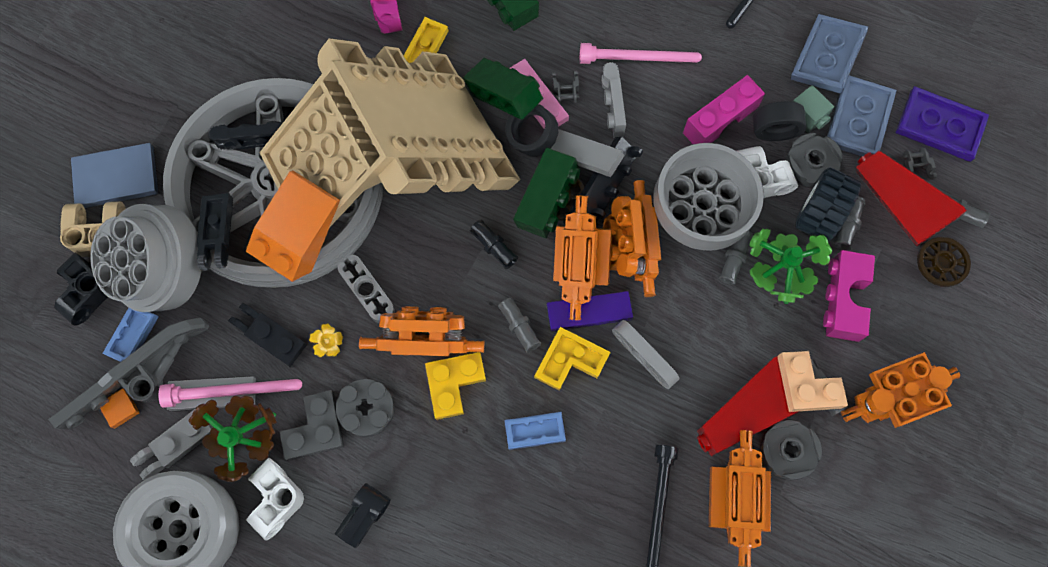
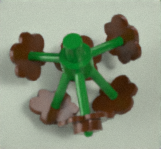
[189,395,277,482]

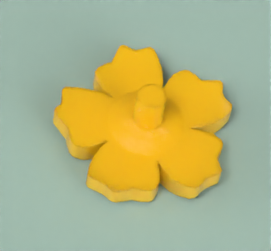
[309,324,343,357]

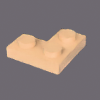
[777,351,848,412]

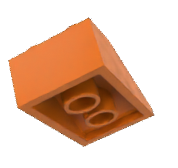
[246,170,340,282]

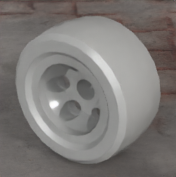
[113,470,240,567]

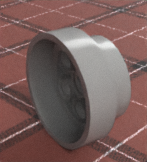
[653,143,764,251]
[91,204,201,312]

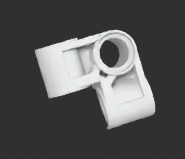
[737,146,799,198]
[246,458,304,541]

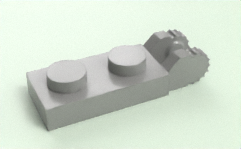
[601,62,626,138]
[130,410,213,480]

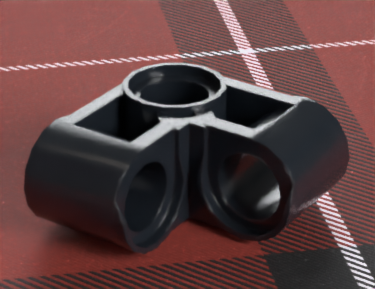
[54,252,108,326]

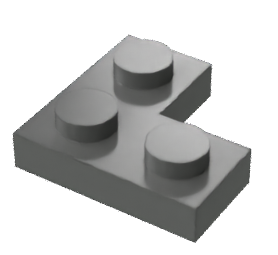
[280,390,344,461]

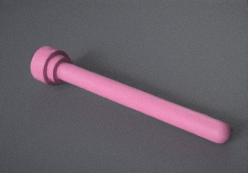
[579,43,702,64]
[159,379,302,408]

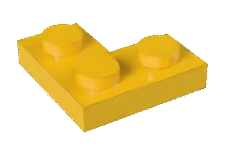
[534,327,610,391]
[425,352,486,420]

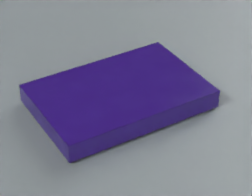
[895,86,989,162]

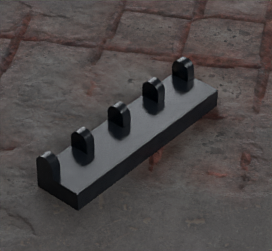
[563,136,643,225]

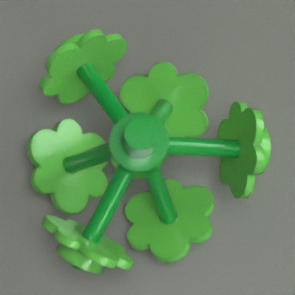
[750,229,832,304]

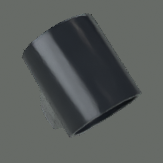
[335,483,391,548]

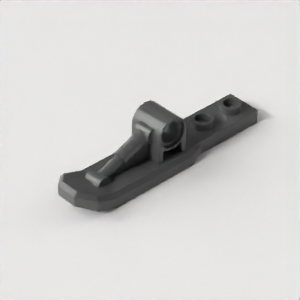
[48,318,209,430]

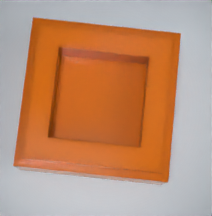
[100,388,140,429]

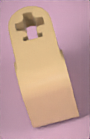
[60,201,126,257]

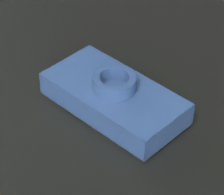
[102,308,158,362]
[505,412,566,450]

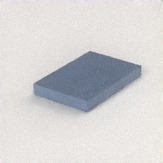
[791,14,868,94]
[827,75,897,157]
[71,143,158,208]

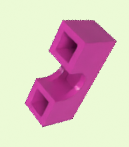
[683,75,765,145]
[823,250,875,342]

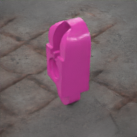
[370,0,402,34]

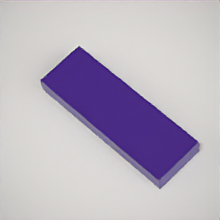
[546,291,633,331]

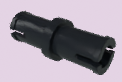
[470,220,518,269]

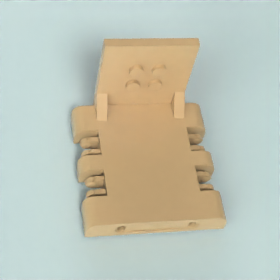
[259,38,520,228]

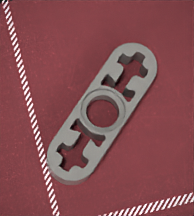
[337,254,395,323]
[612,320,679,389]

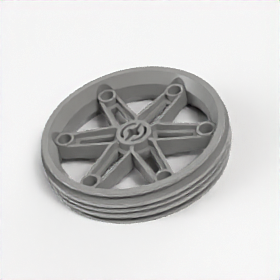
[163,78,384,288]

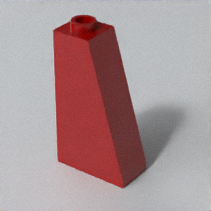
[856,151,967,247]
[697,356,800,456]

